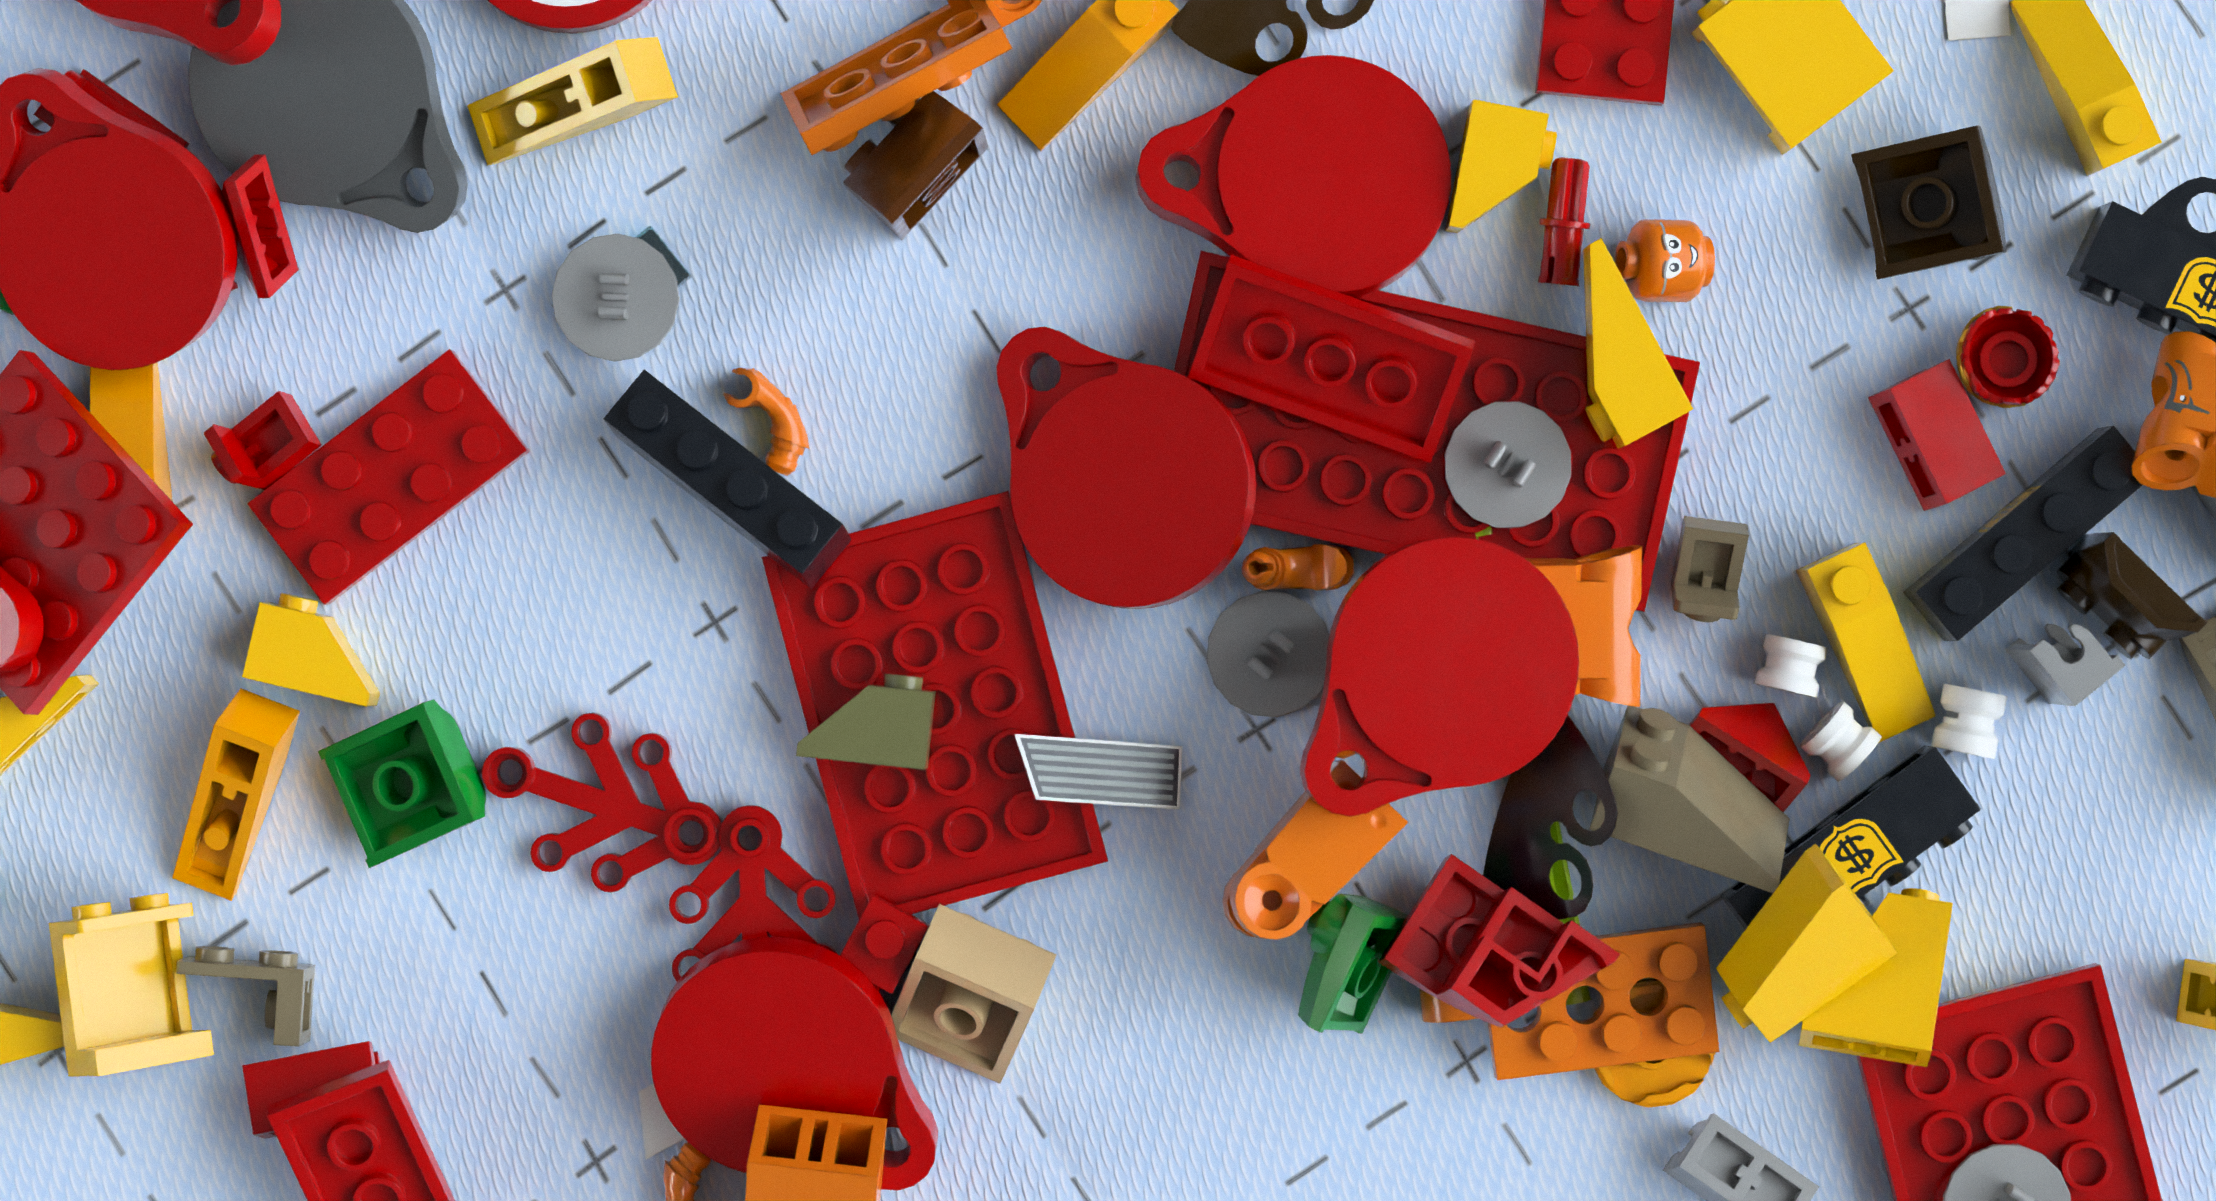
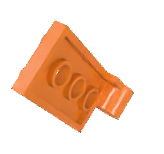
[780,0,1042,155]
[1419,922,1720,1081]

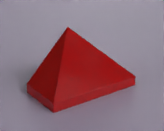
[222,154,299,298]
[1689,703,1811,812]

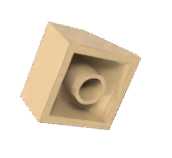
[891,904,1057,1084]

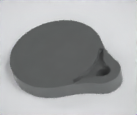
[189,0,468,233]

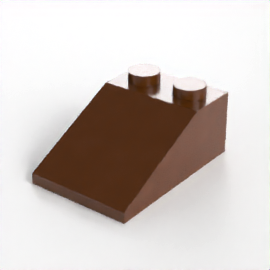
[843,91,989,240]

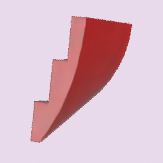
[1378,854,1620,1028]

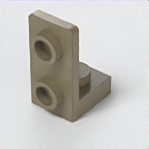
[176,946,315,1047]

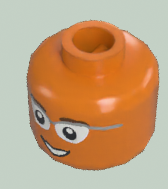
[1615,219,1715,302]

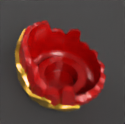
[1956,306,2060,408]

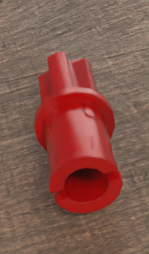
[1538,157,1590,286]

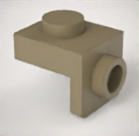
[1671,516,1749,622]

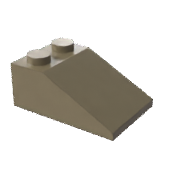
[1589,706,1790,893]

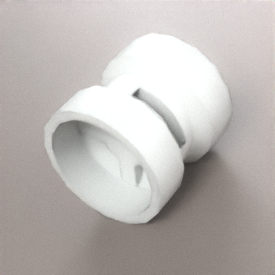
[1931,684,2007,759]

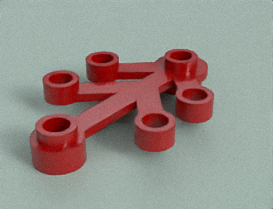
[482,713,722,892]
[669,805,838,982]

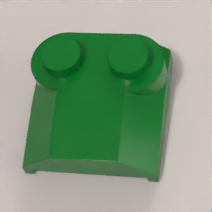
[318,699,486,868]
[1298,894,1408,1034]

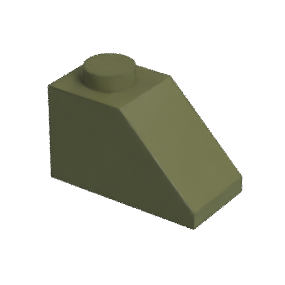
[796,673,936,770]

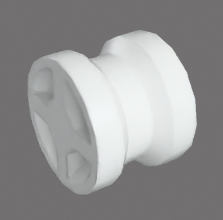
[1754,634,1828,698]
[1800,701,1882,782]

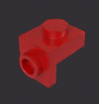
[204,391,322,490]
[840,894,930,994]

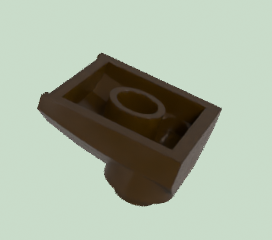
[1851,125,2007,280]
[2056,532,2207,659]

